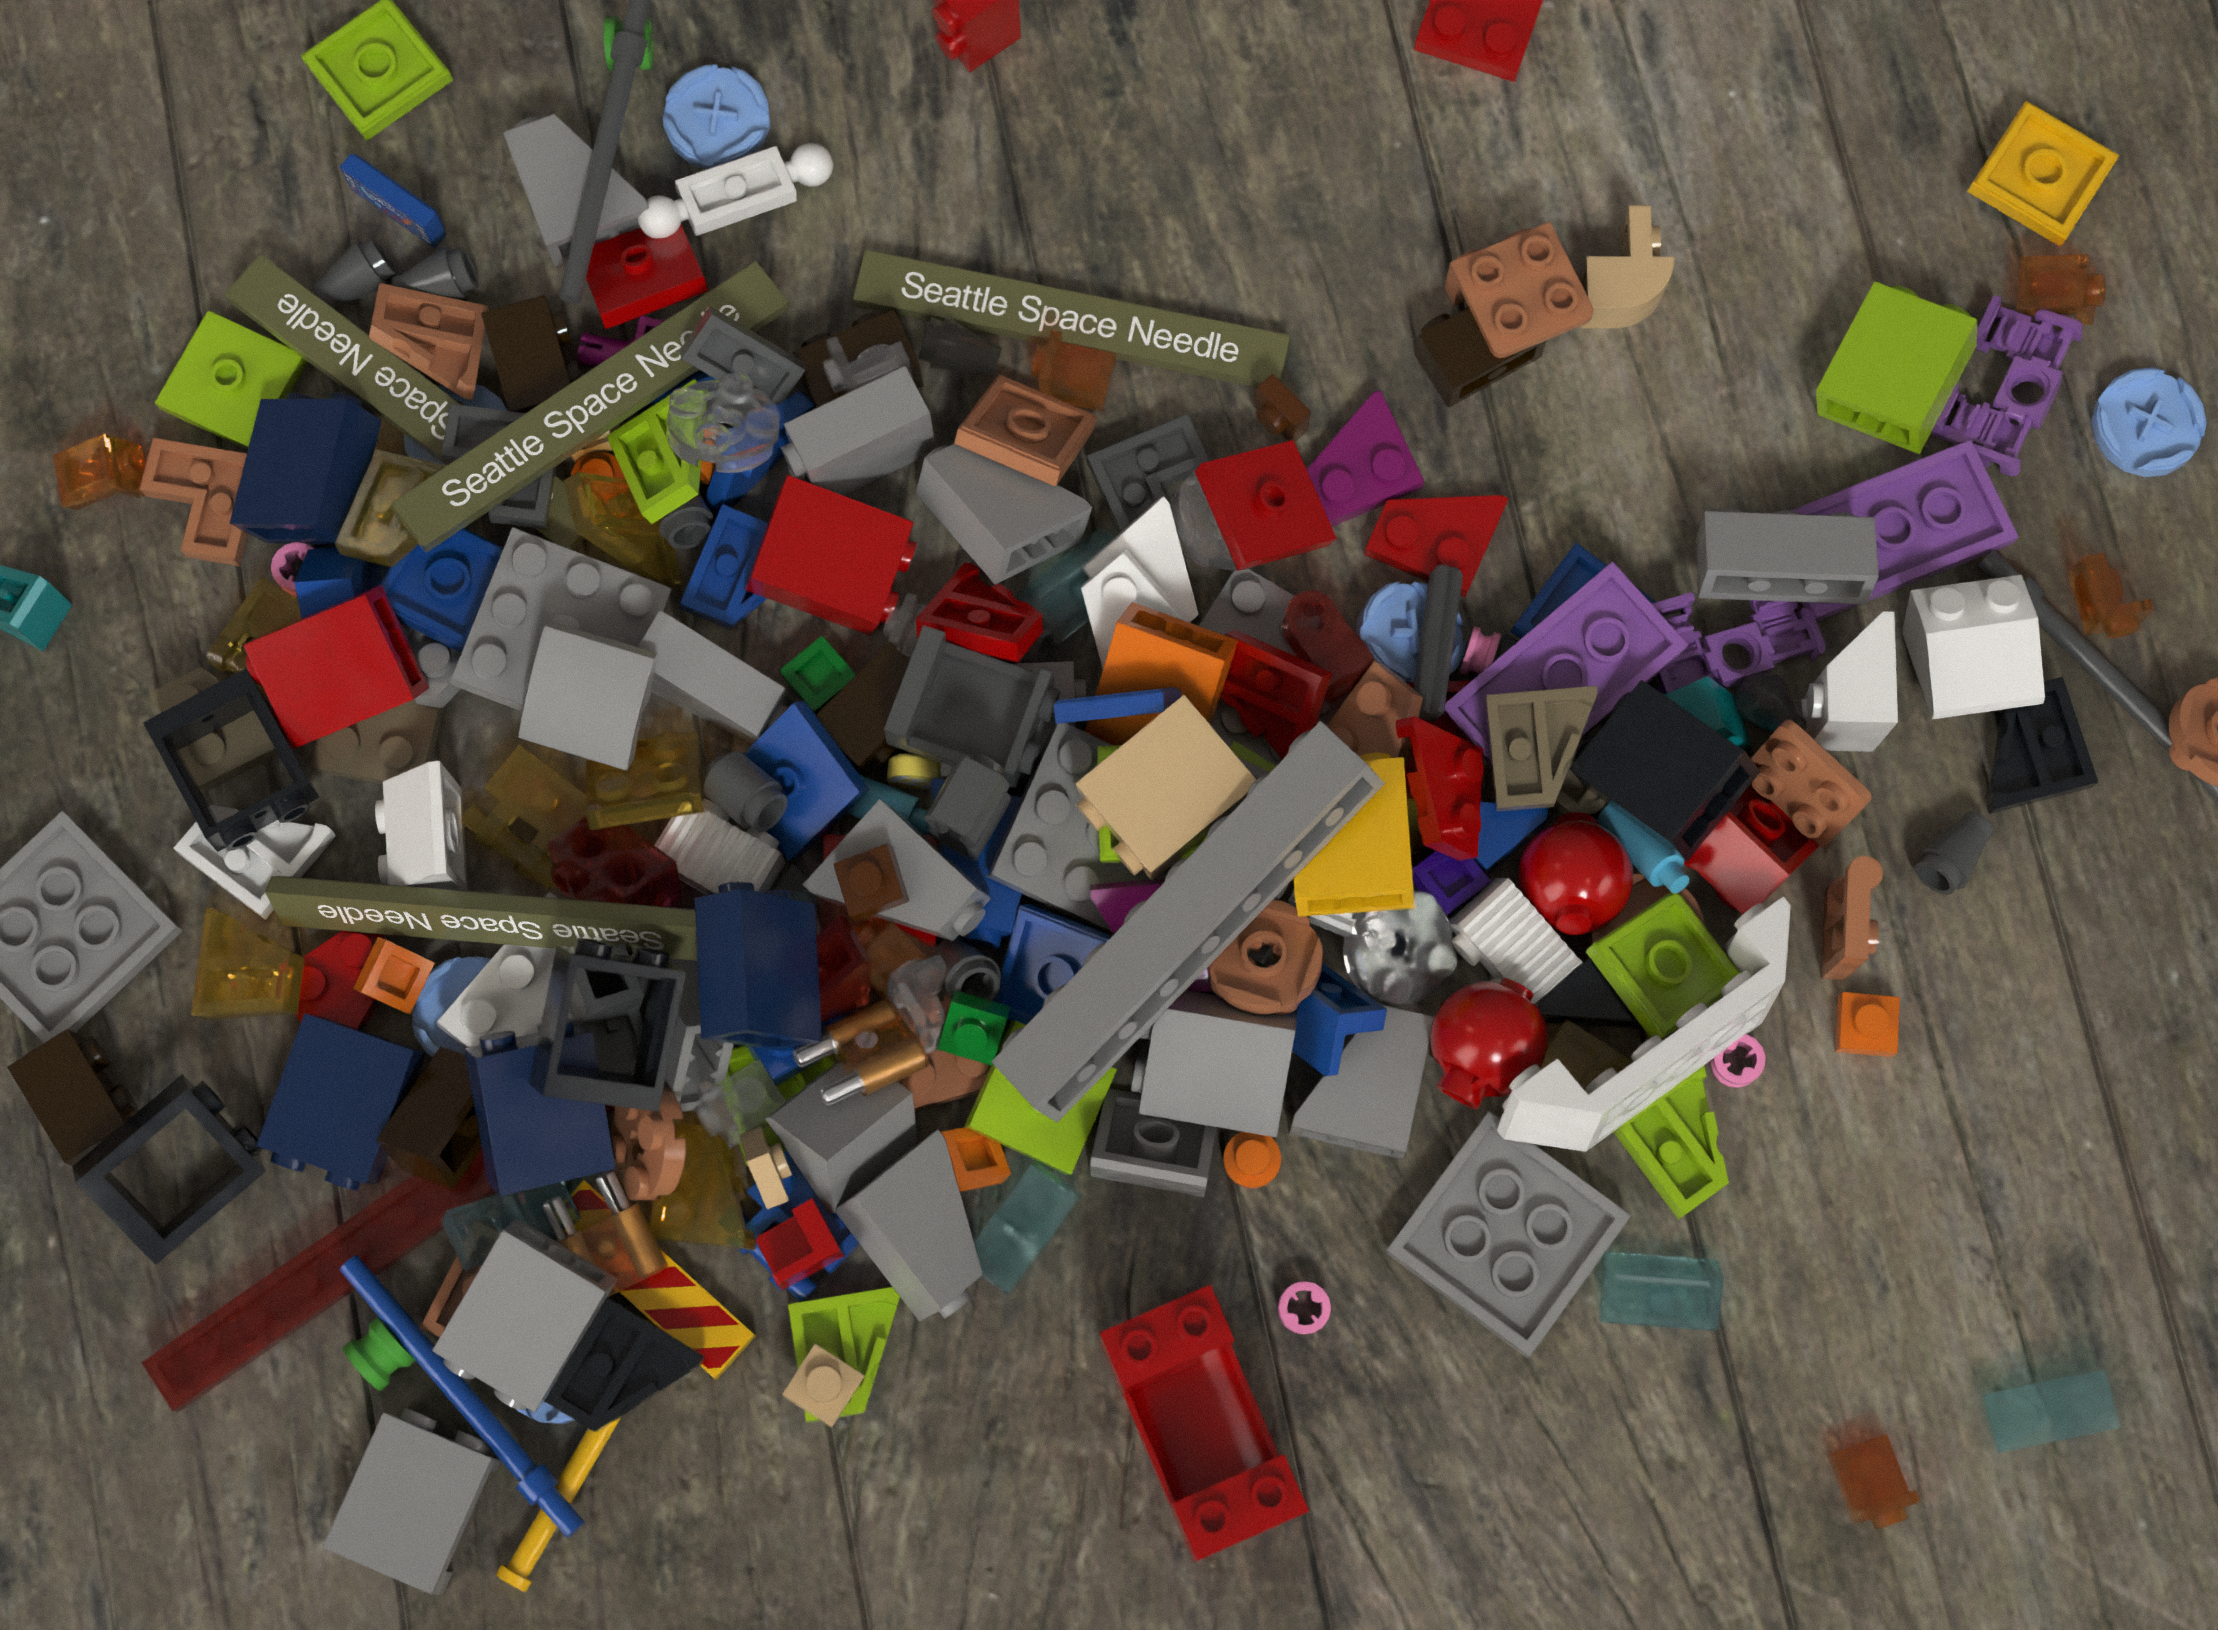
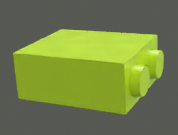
[1816,281,1977,454]

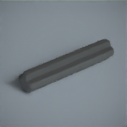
[1414,564,1463,722]

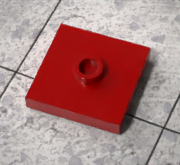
[586,224,709,329]
[1195,440,1337,571]

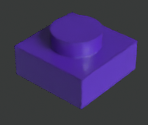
[1412,851,1491,919]

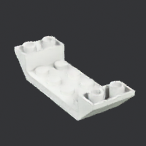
[1497,897,1791,1152]

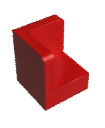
[756,1199,844,1291]

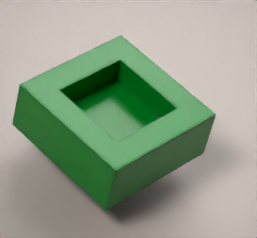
[779,636,856,715]
[937,990,1010,1066]

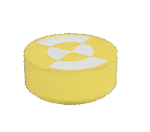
[887,754,941,789]

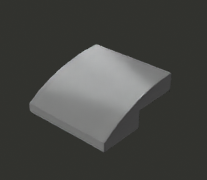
[518,620,658,771]

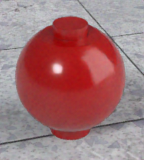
[1518,812,1634,935]
[1431,978,1548,1110]

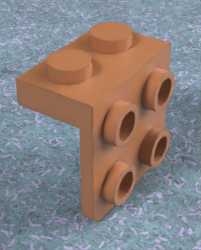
[1444,222,1594,358]
[1751,720,1872,849]

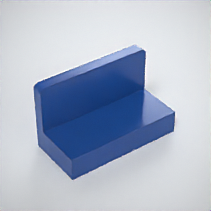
[1292,963,1387,1076]

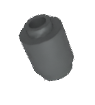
[703,751,788,832]

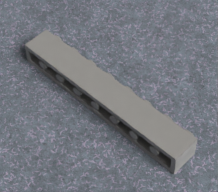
[991,721,1385,1122]

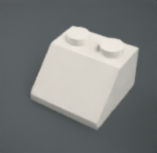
[1902,575,2045,719]
[1796,611,1898,752]
[375,761,468,891]

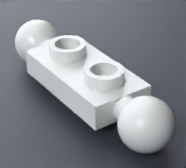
[638,143,833,239]

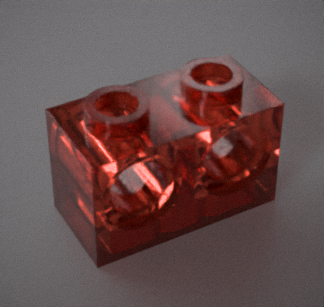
[548,806,683,908]

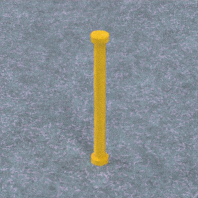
[495,1417,621,1592]

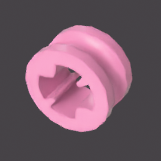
[271,542,314,597]
[1459,626,1501,676]
[1710,1034,1766,1088]
[1277,1281,1331,1335]

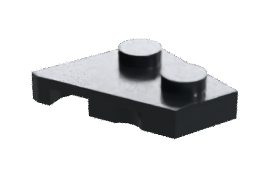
[1986,677,2098,814]
[544,1298,706,1432]

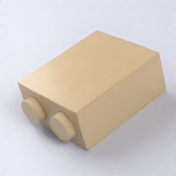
[1075,695,1256,881]

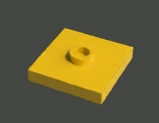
[1967,101,2120,247]

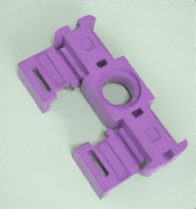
[1932,295,2083,476]
[1652,592,1826,695]

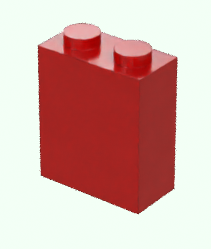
[744,475,917,636]
[243,585,429,749]

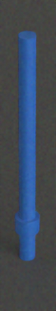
[339,1255,585,1538]

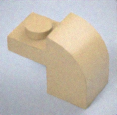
[1579,205,1675,328]

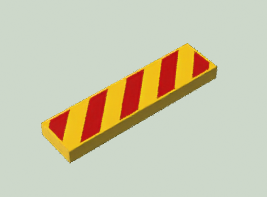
[544,1180,756,1380]

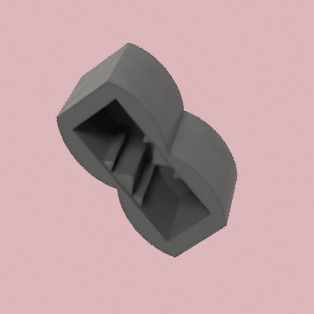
[924,753,1012,861]

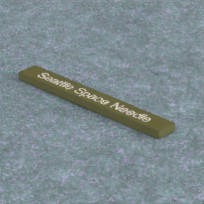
[853,249,1291,388]
[224,254,603,551]
[391,261,789,553]
[265,876,698,961]

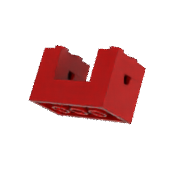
[1099,1284,1309,1563]

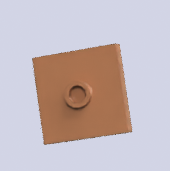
[954,375,1098,487]

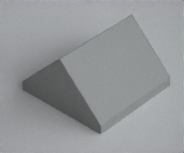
[765,1051,918,1214]
[1090,1088,1217,1197]

